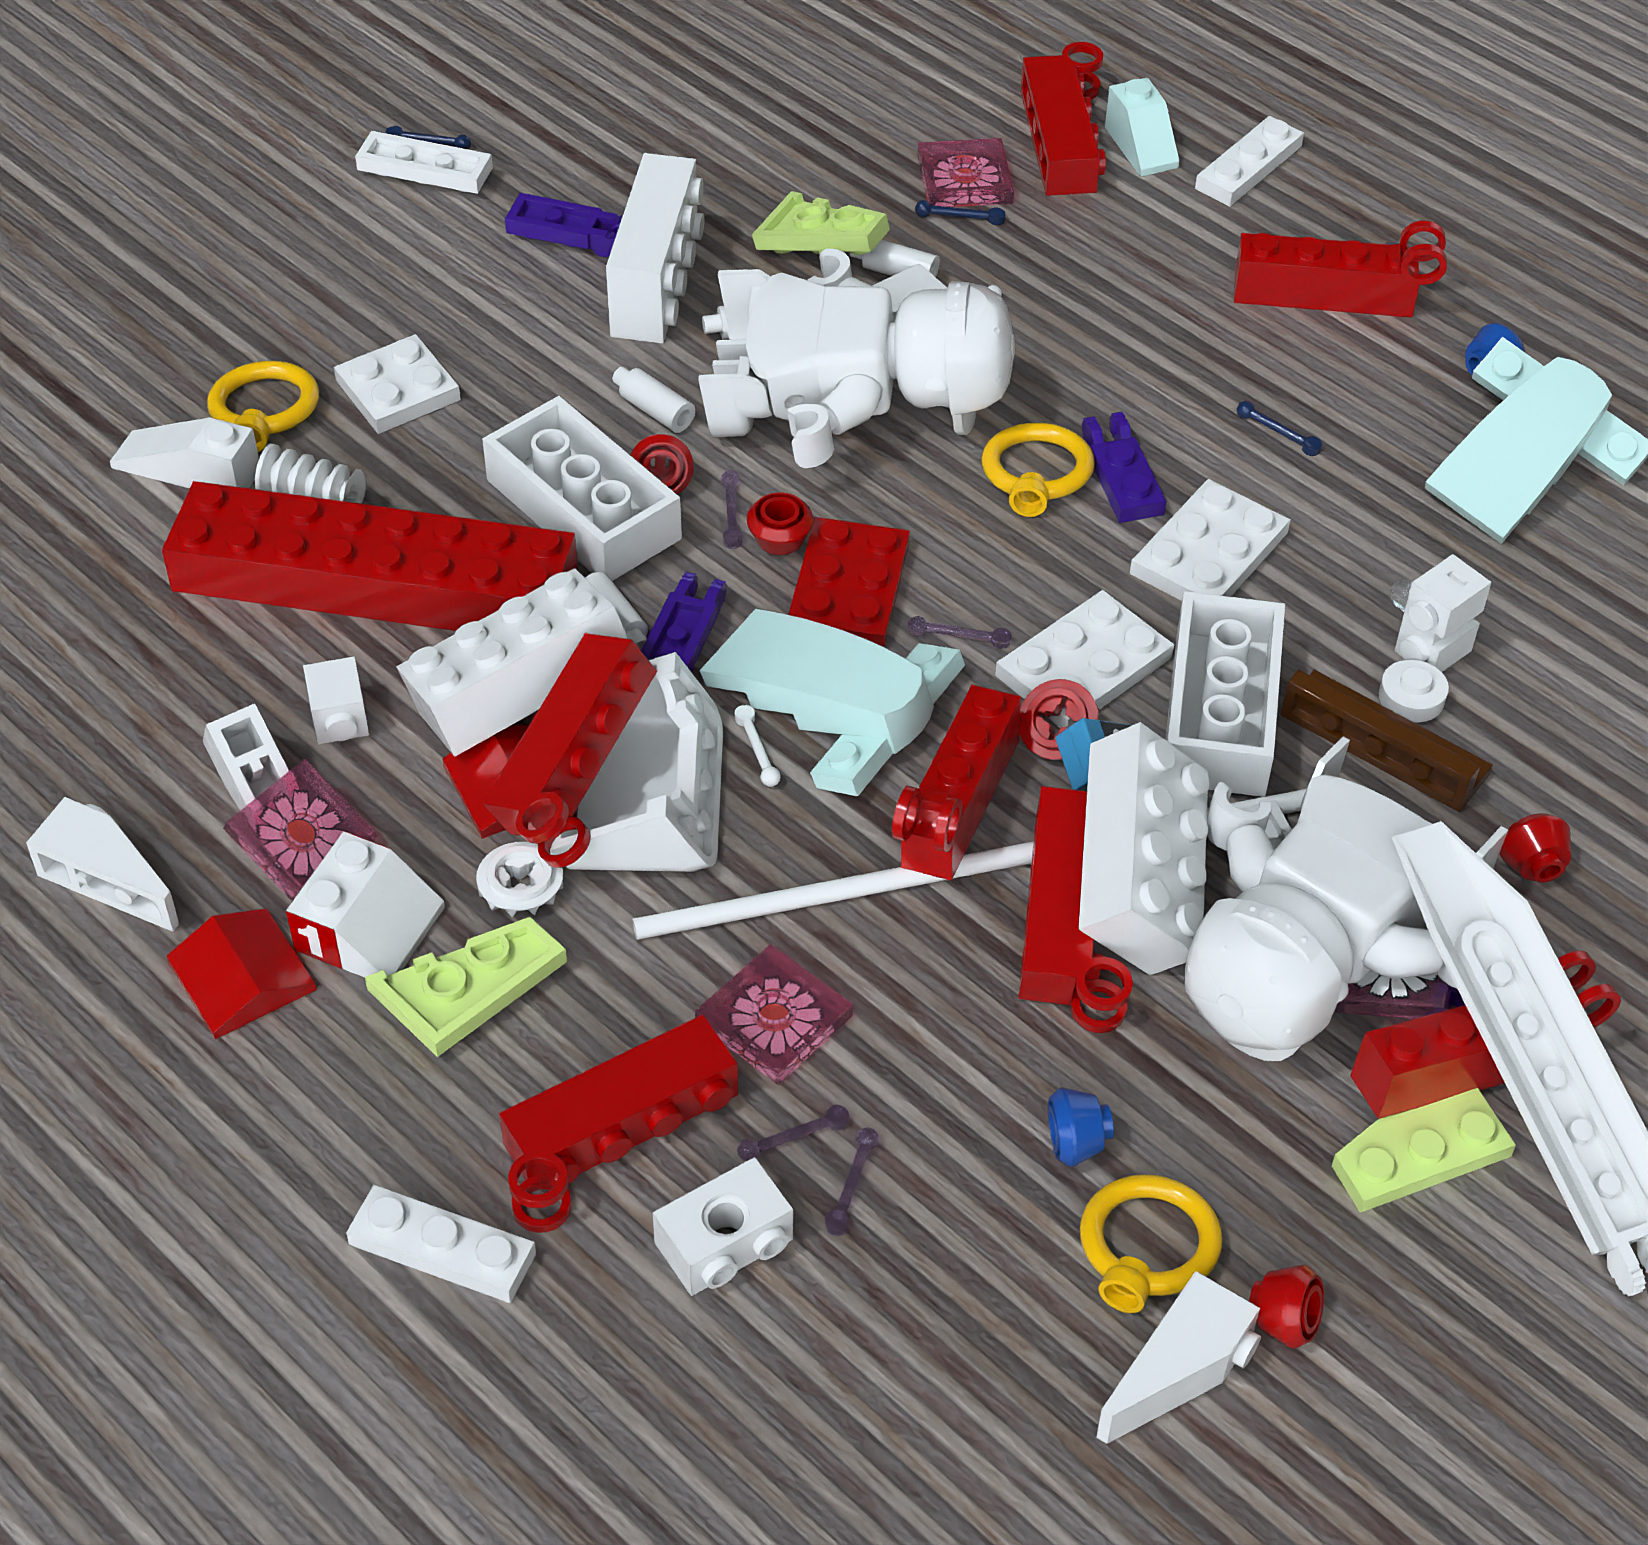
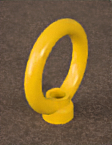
[207,361,319,452]
[981,423,1095,517]
[1080,1175,1222,1313]

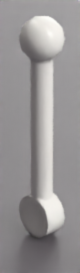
[735,705,781,787]

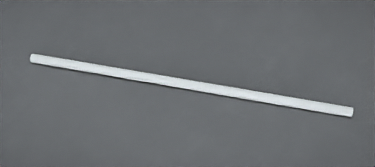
[632,780,1352,940]

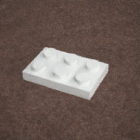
[1130,479,1291,601]
[995,590,1174,728]

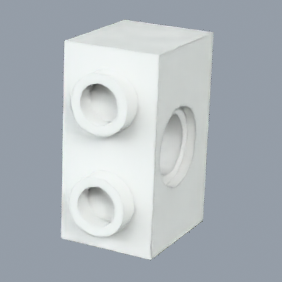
[653,1157,793,1296]

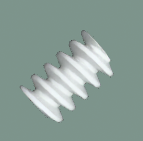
[255,443,366,504]

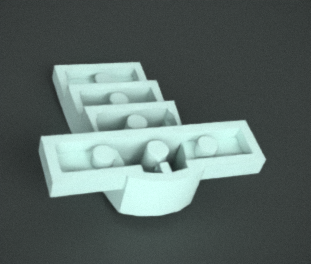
[1425,337,1648,544]
[700,609,965,796]

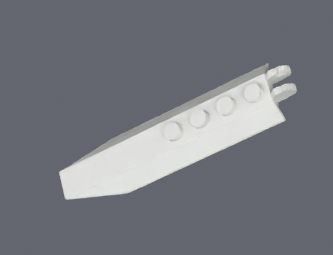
[1392,821,1648,1296]

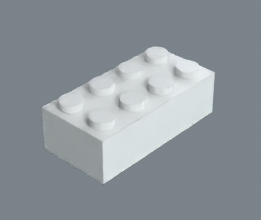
[606,153,704,343]
[482,396,682,581]
[396,568,628,757]
[1165,591,1285,797]
[1079,722,1210,975]

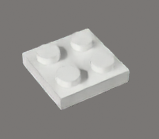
[334,334,461,434]

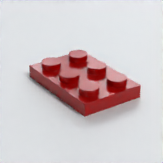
[788,517,910,648]

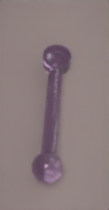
[721,470,742,549]
[908,616,1012,649]
[737,1105,849,1161]
[825,1127,879,1236]

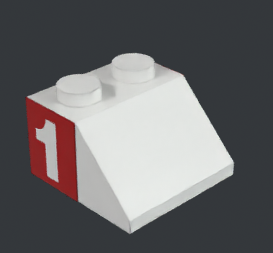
[286,831,445,977]

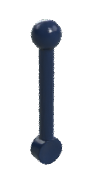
[386,126,471,149]
[915,200,1005,225]
[1237,400,1322,456]

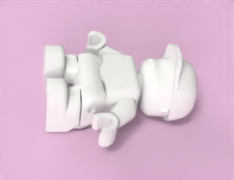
[698,248,1015,468]
[1185,736,1508,1061]

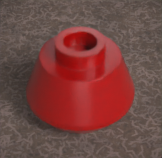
[630,434,694,494]
[747,492,813,555]
[1499,813,1571,883]
[1249,1264,1324,1349]

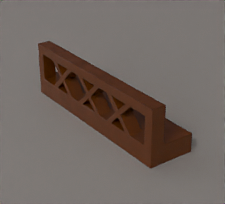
[1281,669,1493,813]

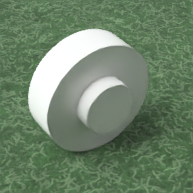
[1379,660,1449,723]

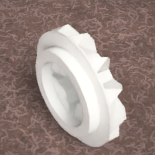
[476,842,563,917]

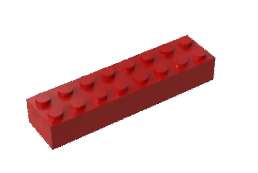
[162,481,578,631]

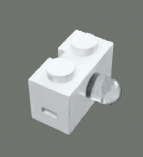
[1390,554,1492,672]

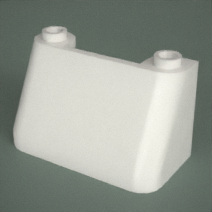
[550,652,723,872]

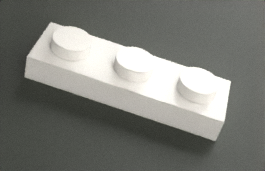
[1195,116,1304,207]
[355,131,493,194]
[346,1185,536,1303]

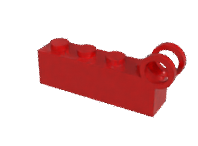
[1020,42,1106,196]
[1234,221,1447,318]
[482,633,657,868]
[892,684,1021,881]
[1018,786,1133,1033]
[1350,951,1621,1119]
[499,1014,738,1233]

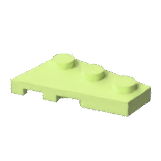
[752,191,890,255]
[365,917,567,1057]
[1332,1088,1516,1213]

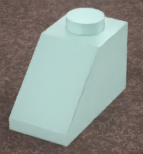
[1105,77,1179,177]

